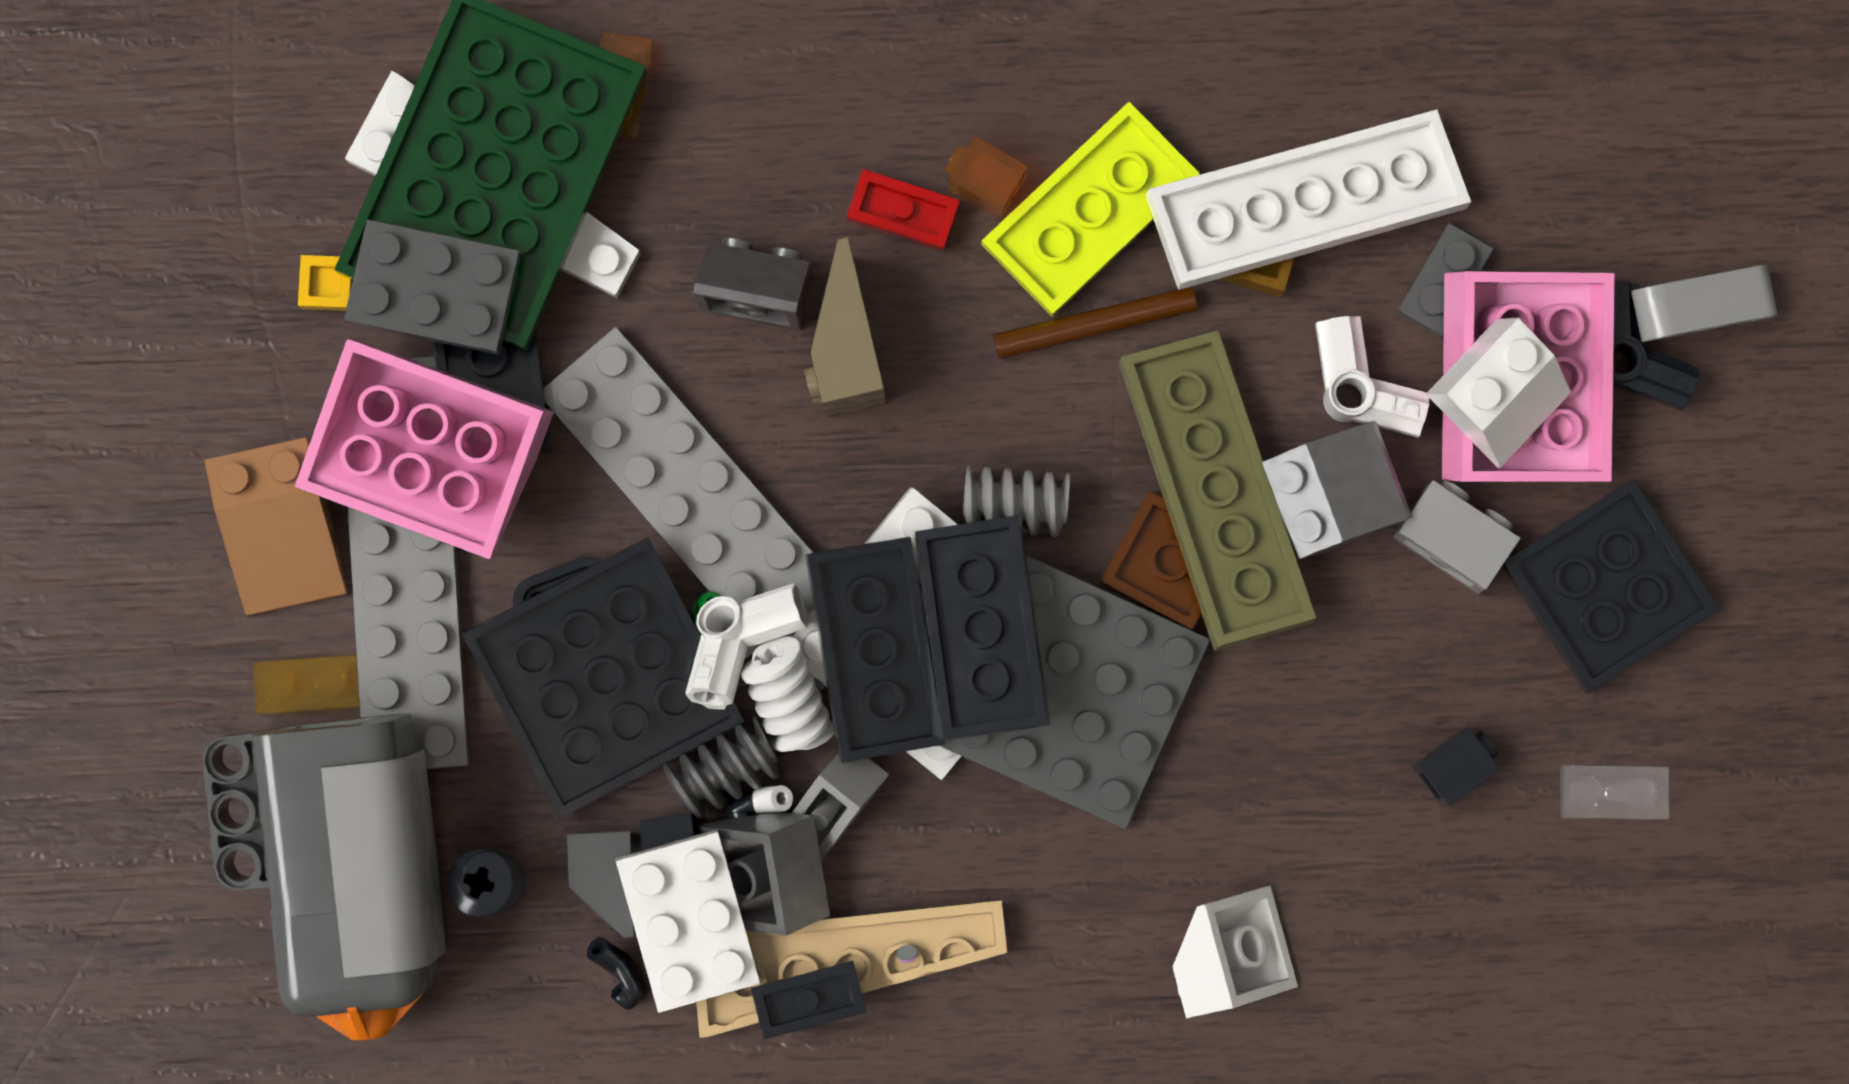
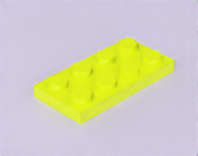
[981,102,1200,317]

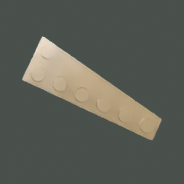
[696,900,1007,1038]

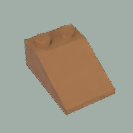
[204,437,348,617]

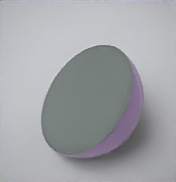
[896,945,917,963]

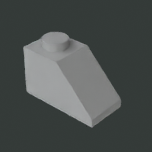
[792,754,889,861]

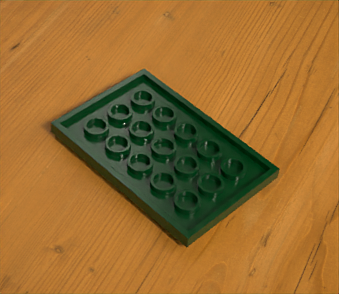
[334,0,647,351]

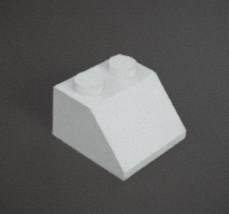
[1426,318,1571,468]

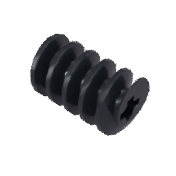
[446,849,526,917]

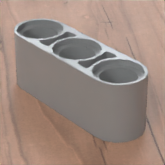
[1631,265,1778,342]

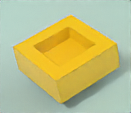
[298,255,353,311]

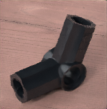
[1613,282,1700,411]

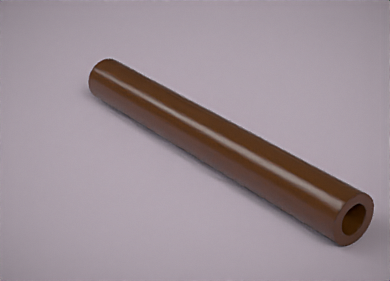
[993,286,1198,359]

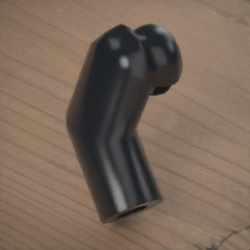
[587,937,647,1010]

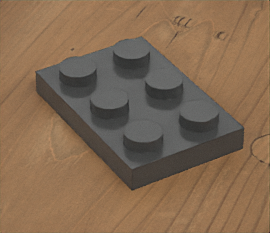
[344,220,521,355]

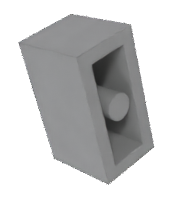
[1392,480,1520,594]

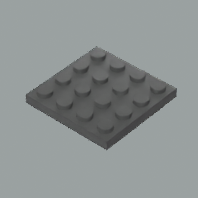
[939,555,1210,829]

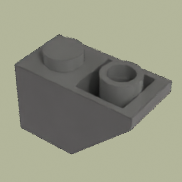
[567,831,643,938]

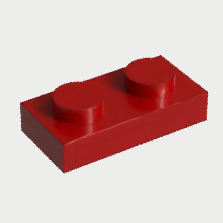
[847,169,960,252]

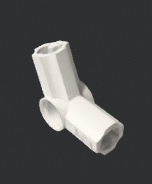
[1315,316,1430,438]
[685,583,809,710]

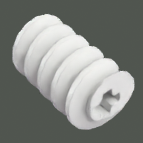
[741,636,834,752]

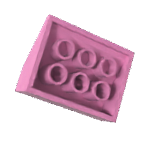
[1442,271,1615,482]
[294,339,554,559]

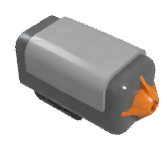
[202,713,446,1040]

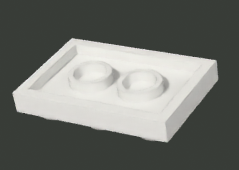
[615,830,760,1013]

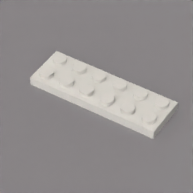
[1146,109,1471,290]

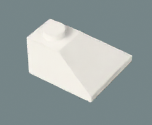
[1173,886,1298,1018]

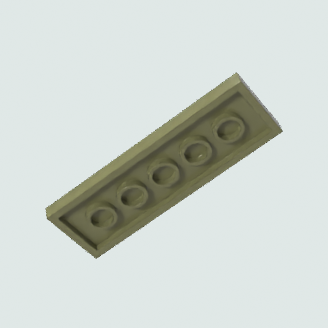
[1119,330,1316,651]

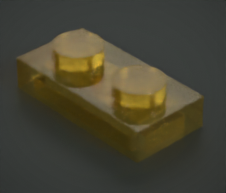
[253,655,360,715]

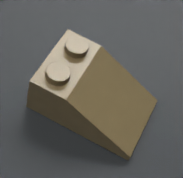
[804,237,886,418]

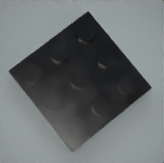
[1502,479,1720,694]

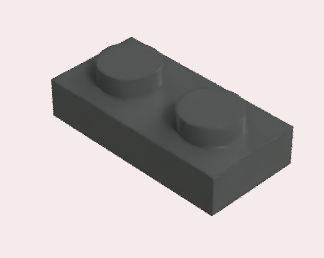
[1396,223,1494,339]

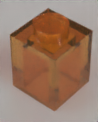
[945,136,1028,220]

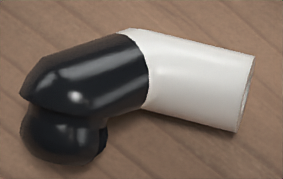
[724,785,793,820]

